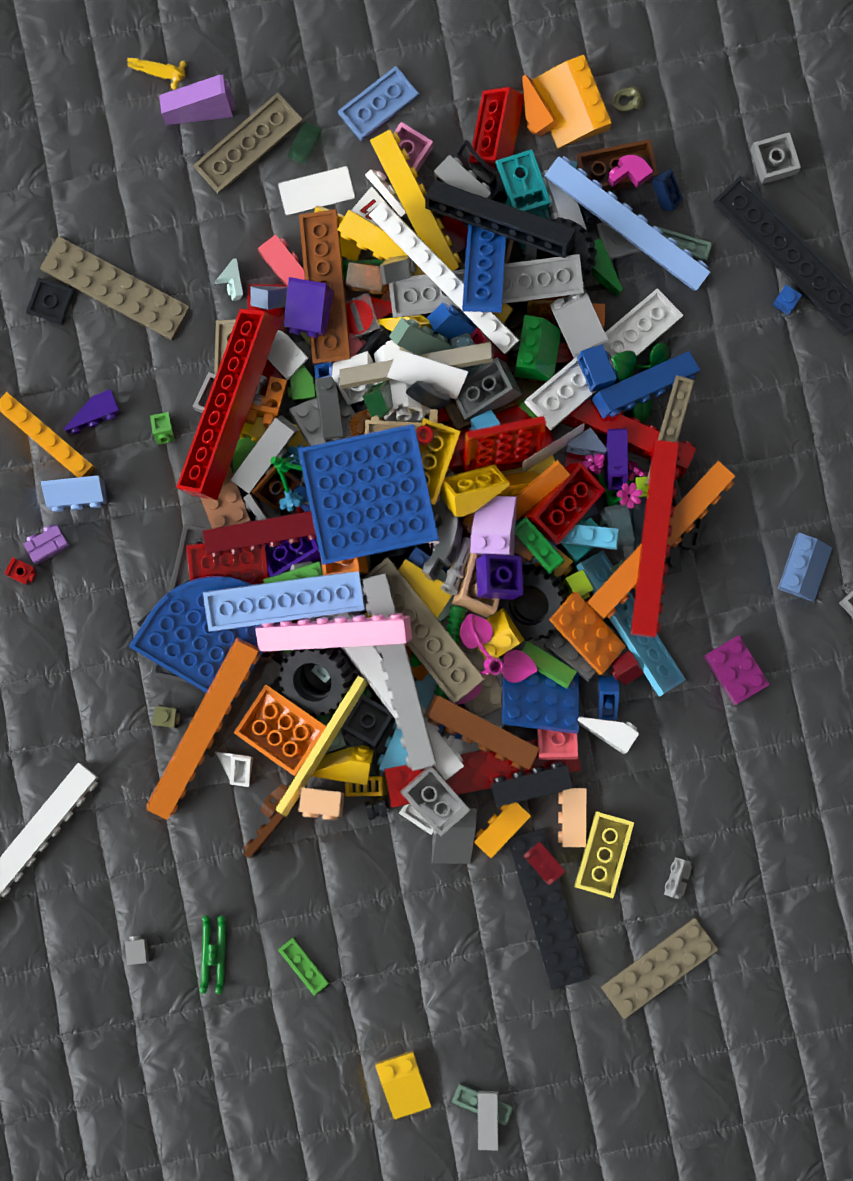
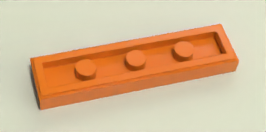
[514,460,570,521]

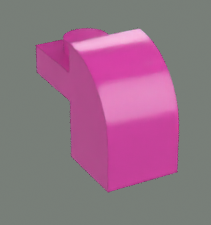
[608,155,653,188]

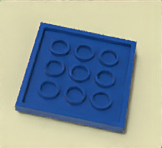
[502,653,579,734]

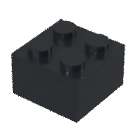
[341,695,394,749]

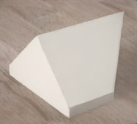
[216,752,254,787]

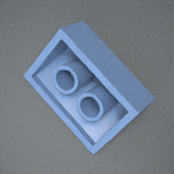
[778,533,832,602]

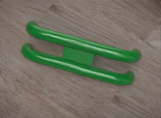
[199,915,226,994]

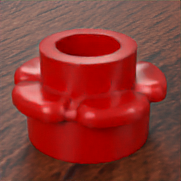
[416,426,434,445]

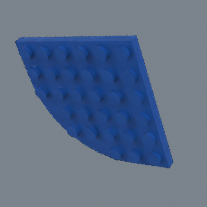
[129,576,280,704]

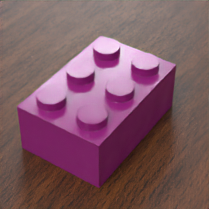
[703,635,770,705]

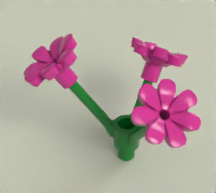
[582,453,648,510]

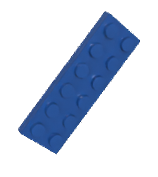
[462,224,506,312]

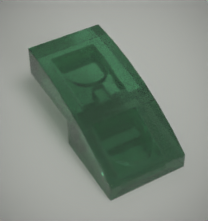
[287,122,322,165]

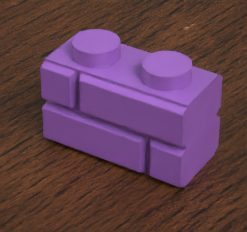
[24,524,70,565]

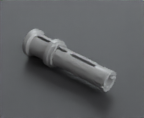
[441,537,471,595]

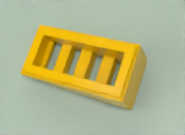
[345,776,387,797]

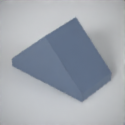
[251,286,288,310]
[566,428,607,457]

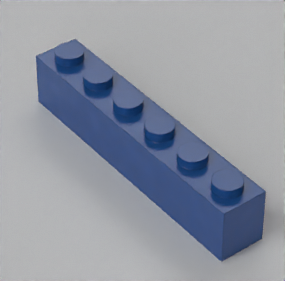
[592,351,700,419]

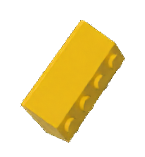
[418,418,460,505]

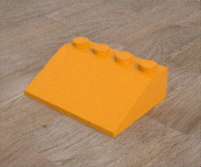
[532,55,611,149]

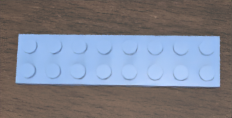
[203,571,365,631]

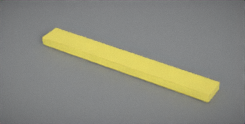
[276,676,368,817]

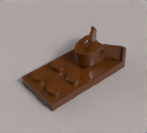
[243,785,300,859]

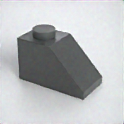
[380,255,416,284]

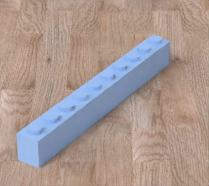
[544,156,710,291]

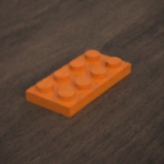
[549,592,626,674]

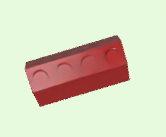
[469,87,524,168]
[522,462,605,545]

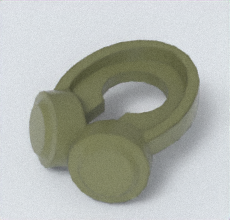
[613,86,643,112]

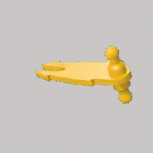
[127,58,187,90]

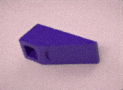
[64,389,121,435]
[604,429,628,490]

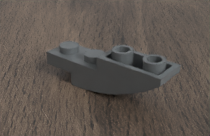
[422,509,464,582]

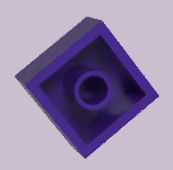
[476,554,523,600]

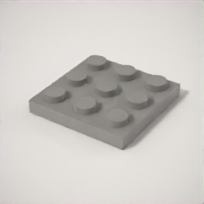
[289,388,355,446]

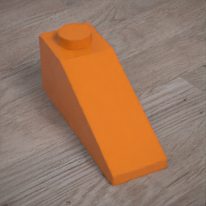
[522,74,559,137]

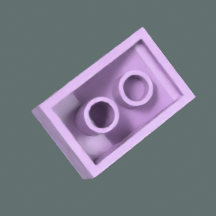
[470,496,517,556]

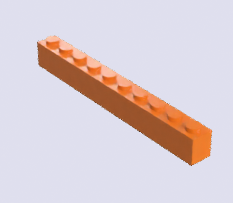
[587,461,735,620]
[147,637,260,820]

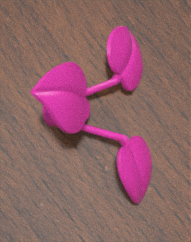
[451,614,537,704]

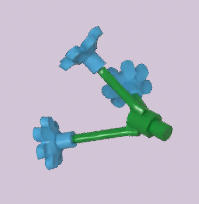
[270,444,304,511]

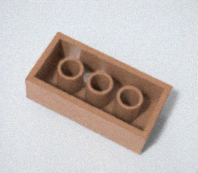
[200,466,251,529]

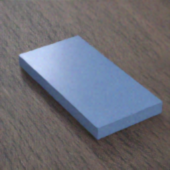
[338,66,419,141]

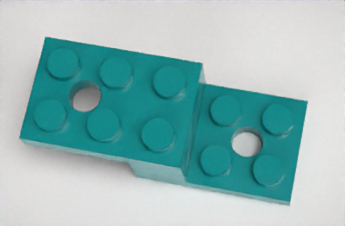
[496,149,551,250]

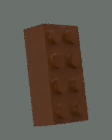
[575,139,658,192]

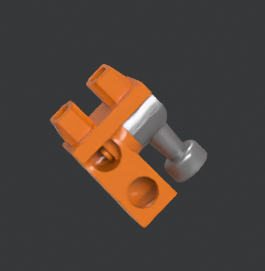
[245,375,287,428]

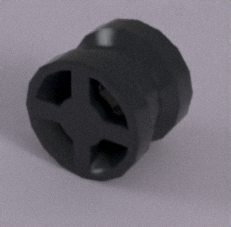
[580,206,598,226]

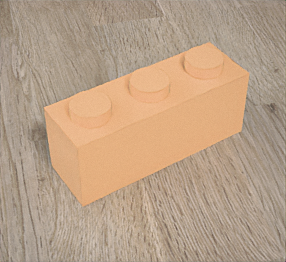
[558,788,586,847]

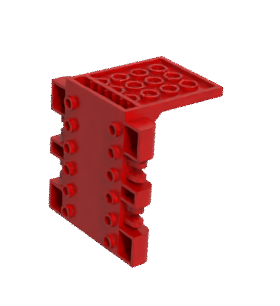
[428,405,554,474]

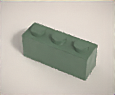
[389,317,452,355]

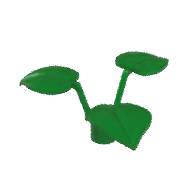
[611,343,669,424]

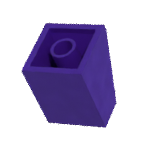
[284,277,334,338]

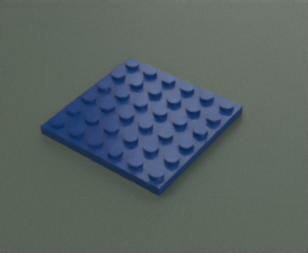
[298,424,439,565]

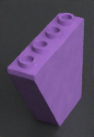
[159,74,235,125]

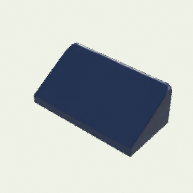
[651,169,683,211]

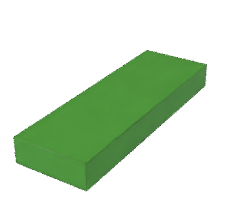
[521,641,577,689]
[278,937,329,995]

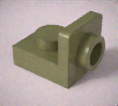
[152,706,181,728]

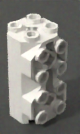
[374,340,430,423]

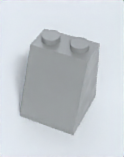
[550,289,609,358]

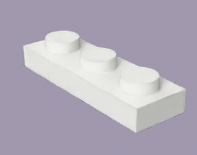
[366,170,408,218]

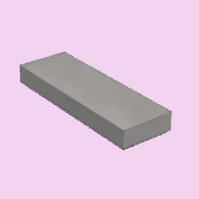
[478,1091,498,1151]

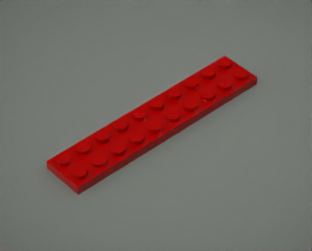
[384,739,581,807]

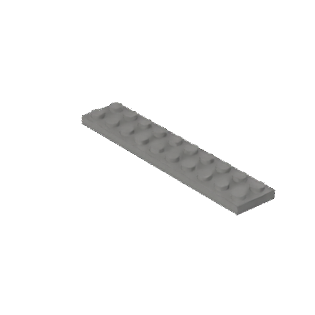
[389,254,584,318]

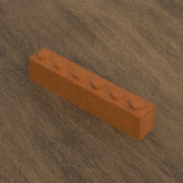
[424,695,539,770]

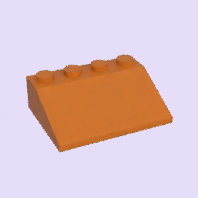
[234,684,327,776]

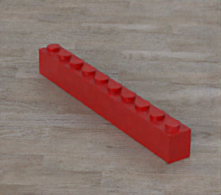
[631,440,681,638]

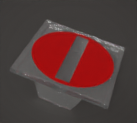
[346,293,380,340]

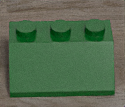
[515,315,561,382]

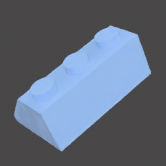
[41,476,106,512]

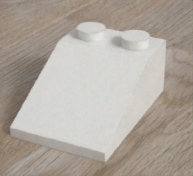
[577,717,639,754]

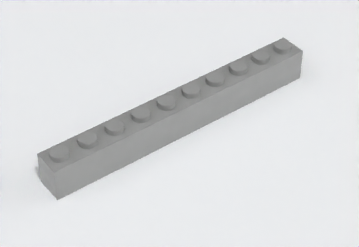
[361,574,437,771]

